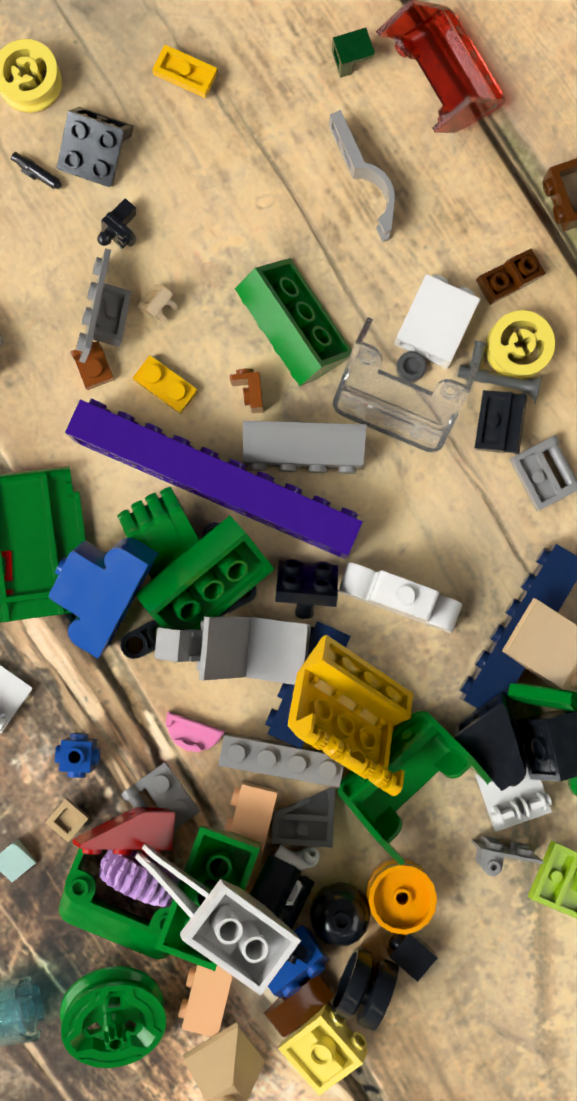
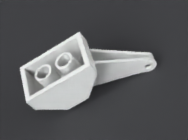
[135,844,301,995]

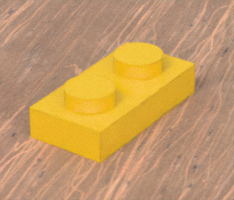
[152,44,218,99]
[132,355,198,415]

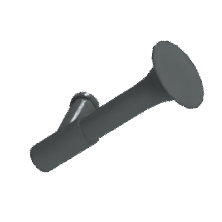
[457,341,543,404]

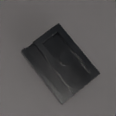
[474,390,527,454]

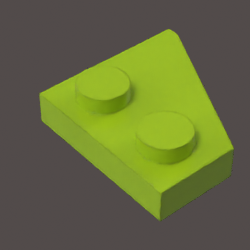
[527,840,577,919]

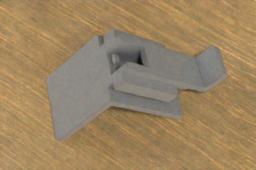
[155,616,311,685]

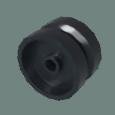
[332,947,399,1031]

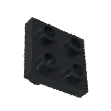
[275,559,338,619]

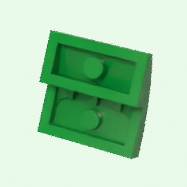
[508,683,577,711]

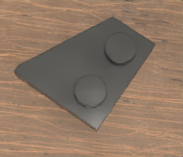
[271,788,335,848]

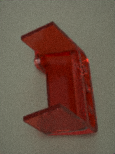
[376,0,505,133]

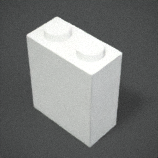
[394,274,480,369]

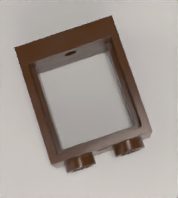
[542,158,577,232]

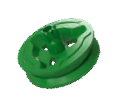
[60,966,166,1068]

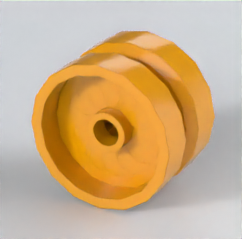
[366,858,437,935]

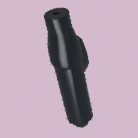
[11,152,62,189]

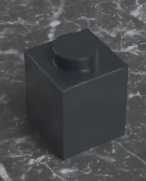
[387,933,438,982]

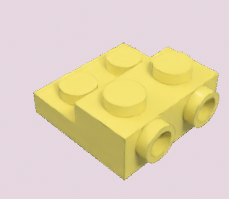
[278,1004,368,1095]

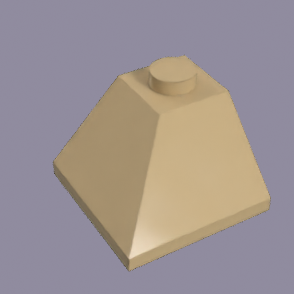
[183,1022,265,1101]

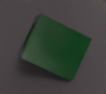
[332,27,375,78]

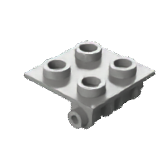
[471,836,543,876]

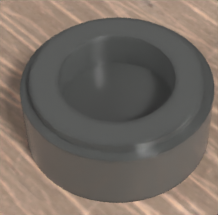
[396,352,426,383]

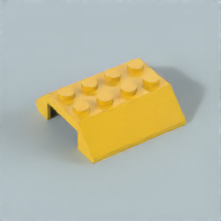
[287,635,413,796]

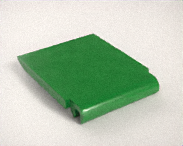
[0,466,86,623]

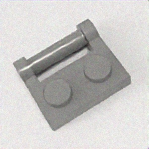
[509,435,577,511]
[121,761,200,830]

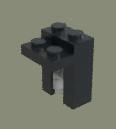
[249,854,315,965]

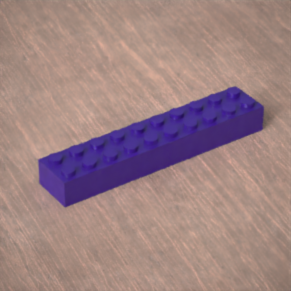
[65,399,363,559]

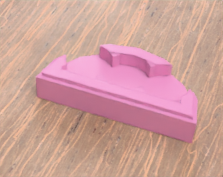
[166,711,225,752]

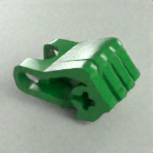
[117,486,199,580]

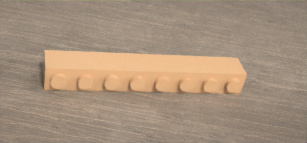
[178,781,278,1037]

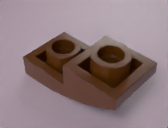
[476,248,546,305]
[264,975,334,1037]

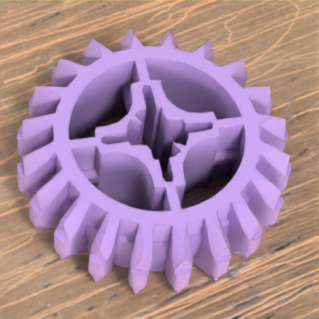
[98,850,180,907]

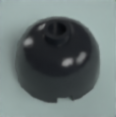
[310,882,370,947]

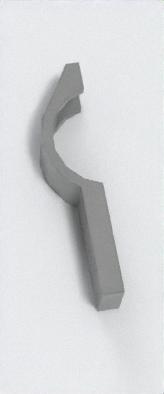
[329,110,395,243]

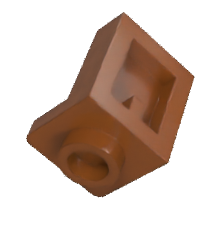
[71,341,115,390]
[230,368,264,414]

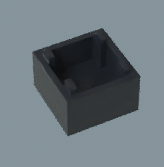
[516,711,577,782]

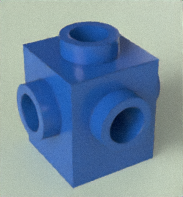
[55,733,101,778]

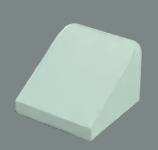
[0,839,37,882]

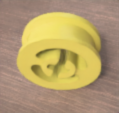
[0,39,62,113]
[485,310,555,379]

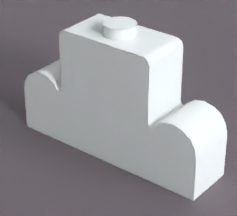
[338,562,463,633]

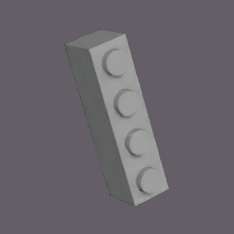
[218,732,343,788]

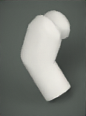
[274,845,320,871]

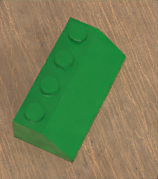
[235,258,355,386]
[135,515,275,630]
[155,826,261,971]

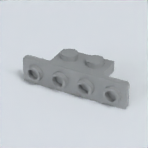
[76,248,131,363]

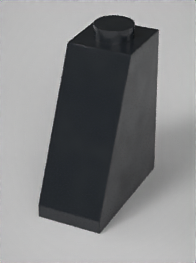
[454,690,526,791]

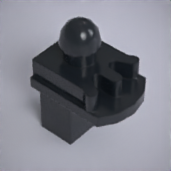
[97,198,136,249]

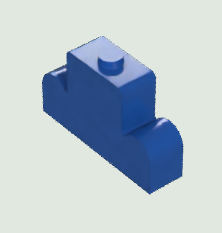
[49,538,159,659]

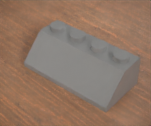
[243,421,366,474]

